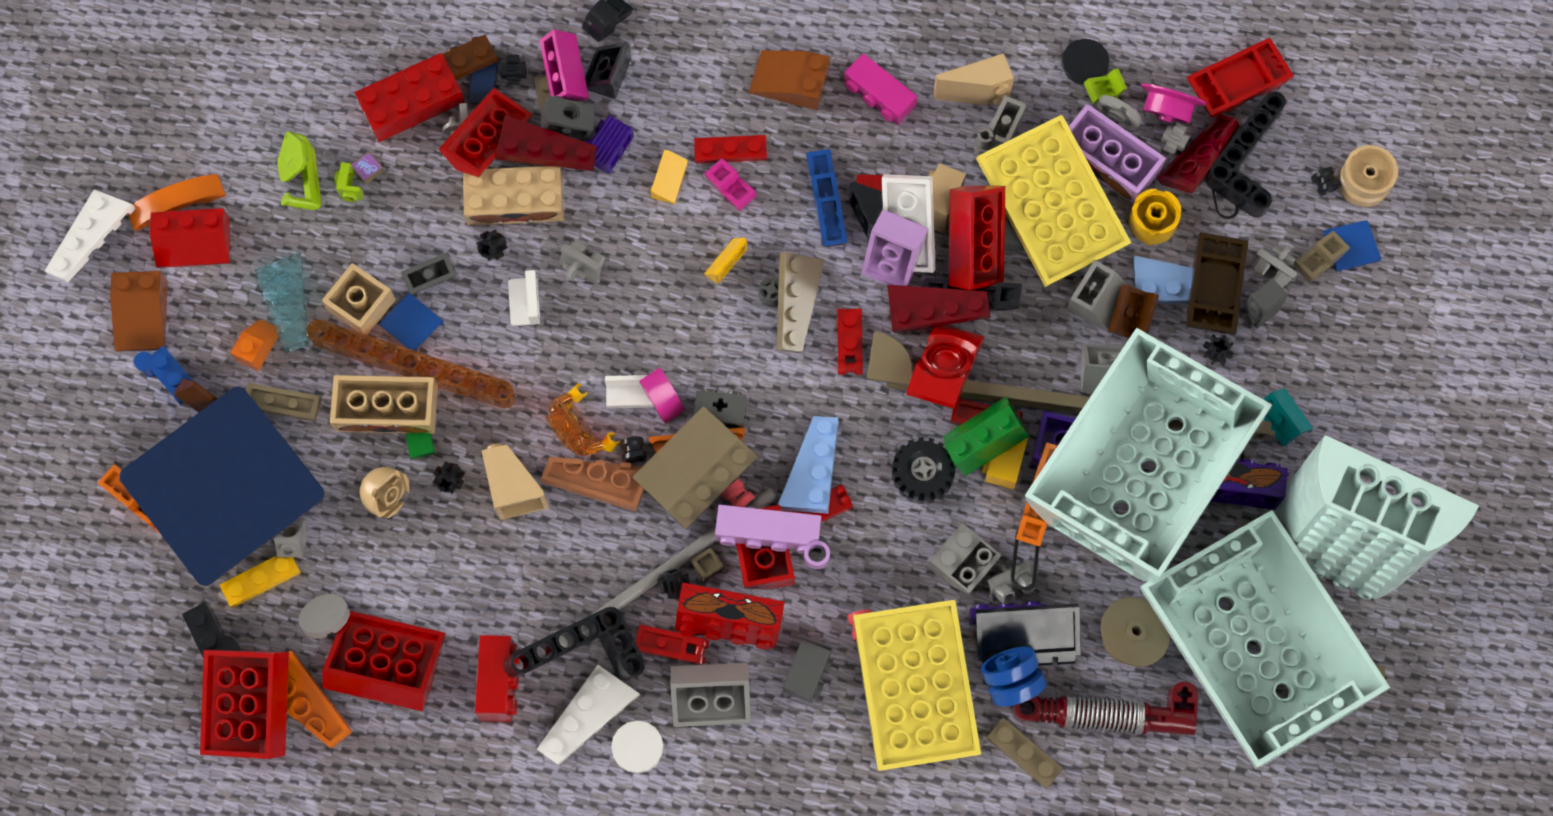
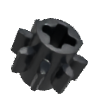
[501,55,527,85]
[476,230,508,261]
[1203,334,1234,366]
[433,461,465,494]
[659,569,690,599]

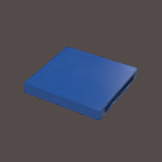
[1323,220,1381,272]
[379,293,444,354]

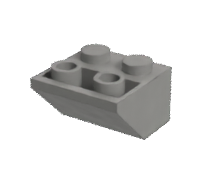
[1067,260,1127,334]
[928,523,1002,594]

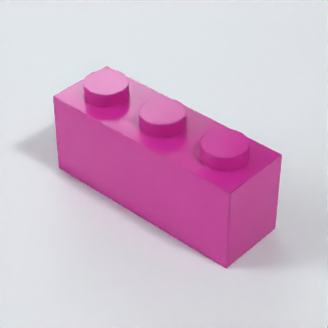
[539,29,589,102]
[844,53,918,125]

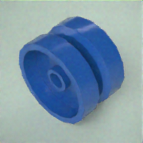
[981,646,1047,707]

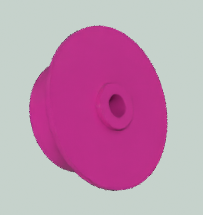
[1141,83,1206,124]

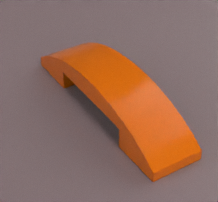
[128,174,226,231]
[1016,442,1058,547]

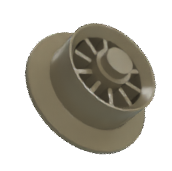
[1101,597,1170,667]

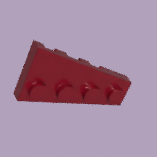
[1156,114,1240,194]
[497,115,597,171]
[887,285,991,333]

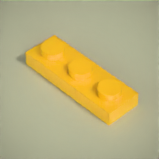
[220,556,301,608]

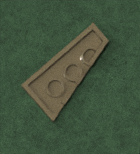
[777,252,825,353]

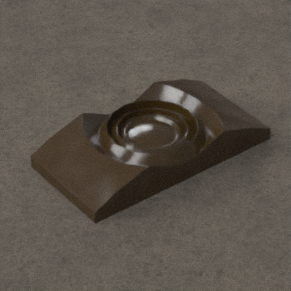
[1186,232,1248,335]

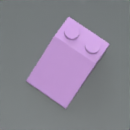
[861,209,928,286]

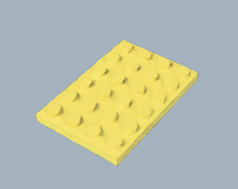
[976,115,1131,287]
[853,600,981,771]

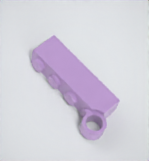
[715,505,830,569]

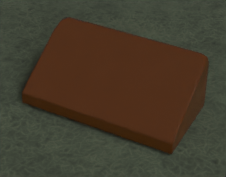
[174,379,218,413]

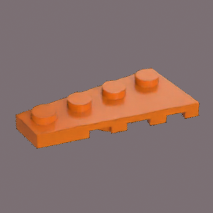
[287,651,353,748]

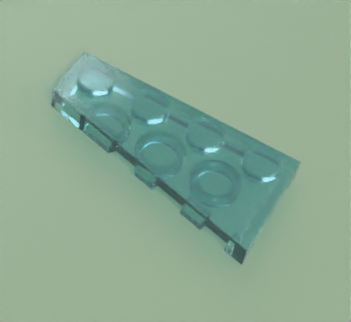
[255,252,309,353]

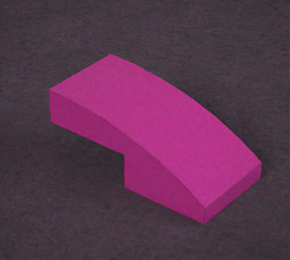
[704,158,757,211]
[639,367,685,424]

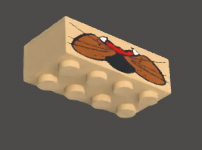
[463,166,564,226]
[330,375,438,434]

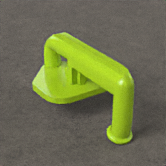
[277,131,322,210]

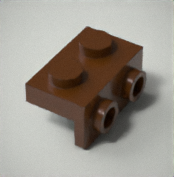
[443,35,498,80]
[1108,284,1159,339]

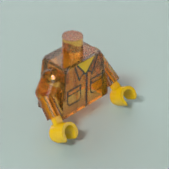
[545,383,620,456]

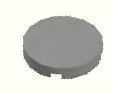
[1097,95,1142,131]
[299,594,350,639]

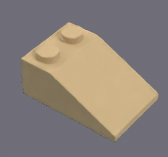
[933,53,1014,106]

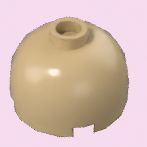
[359,467,410,518]

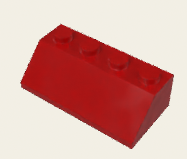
[949,186,1006,290]

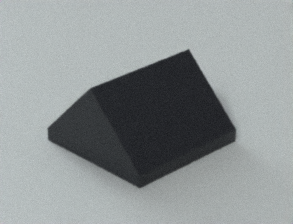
[585,42,632,99]
[849,182,883,242]

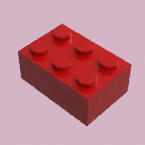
[475,635,520,722]

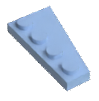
[1132,256,1193,304]
[778,416,839,514]

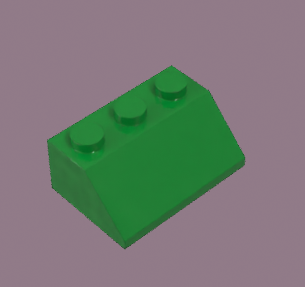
[943,396,1030,476]

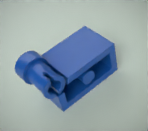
[134,346,193,405]

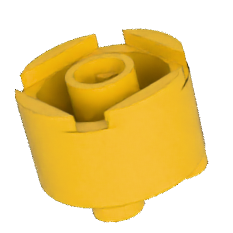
[1128,189,1181,245]

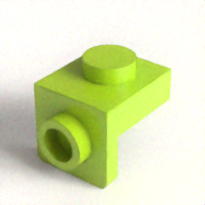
[1084,68,1127,104]
[334,162,364,202]

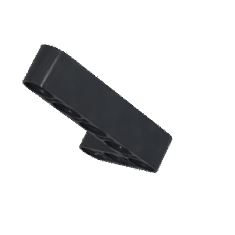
[1206,91,1286,218]
[504,607,645,680]

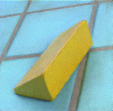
[651,149,688,204]
[704,237,747,284]

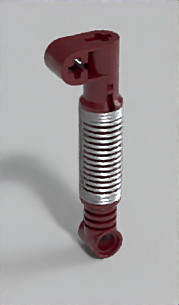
[1011,681,1198,736]

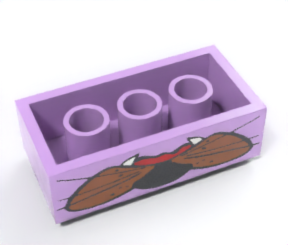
[1069,104,1166,204]

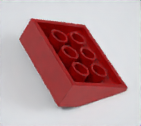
[322,611,445,712]
[200,650,289,759]

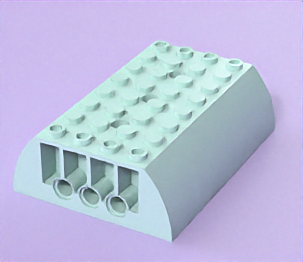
[1025,328,1272,582]
[1275,435,1479,600]
[1140,510,1390,769]

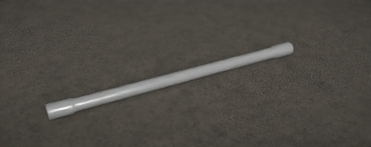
[541,488,778,654]

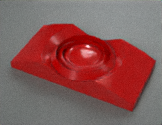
[1187,37,1294,118]
[906,325,985,409]

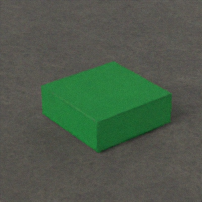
[405,433,435,459]

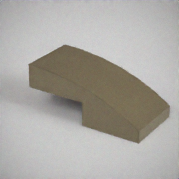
[1294,231,1350,282]

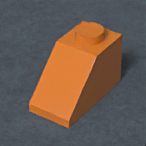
[230,319,282,372]

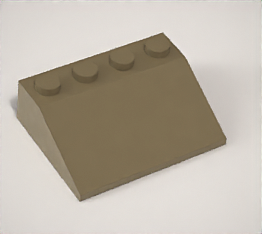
[632,406,757,530]

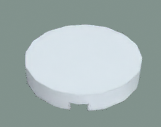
[611,721,664,774]

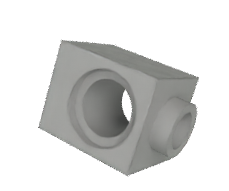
[274,518,308,557]

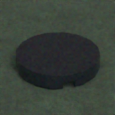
[1061,39,1110,85]

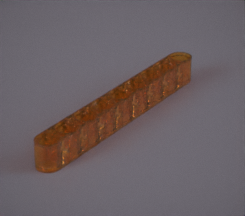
[306,319,516,409]

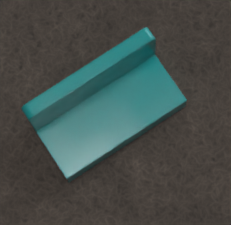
[1263,388,1313,447]

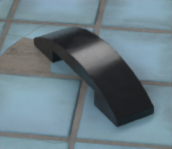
[924,278,1022,311]

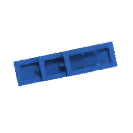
[806,149,848,247]

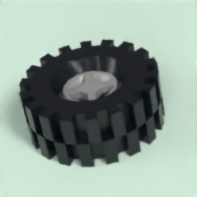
[892,437,956,504]

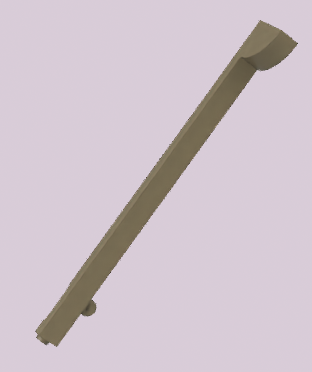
[867,331,1275,441]

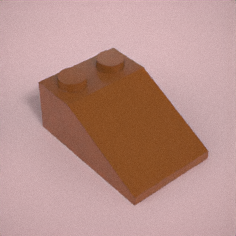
[749,50,830,110]
[110,271,168,351]

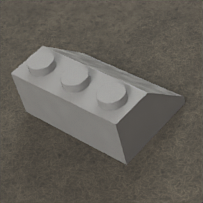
[1080,344,1124,395]
[670,663,751,727]

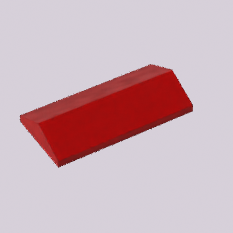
[439,88,533,177]

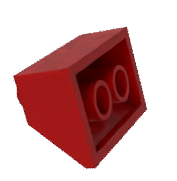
[150,208,230,268]
[736,505,795,590]

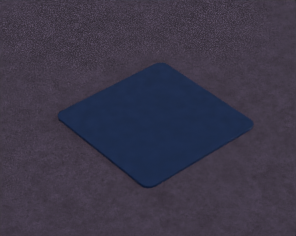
[119,386,325,586]

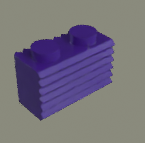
[586,115,634,174]

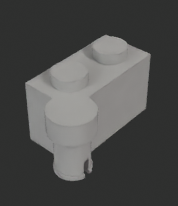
[974,95,1027,155]

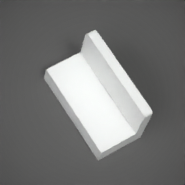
[508,270,540,326]
[605,375,654,408]

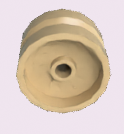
[1338,145,1399,207]

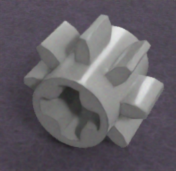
[1160,123,1190,154]

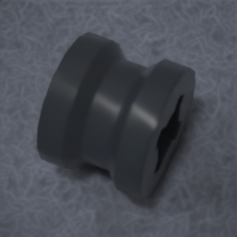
[1311,167,1341,196]
[619,436,647,463]

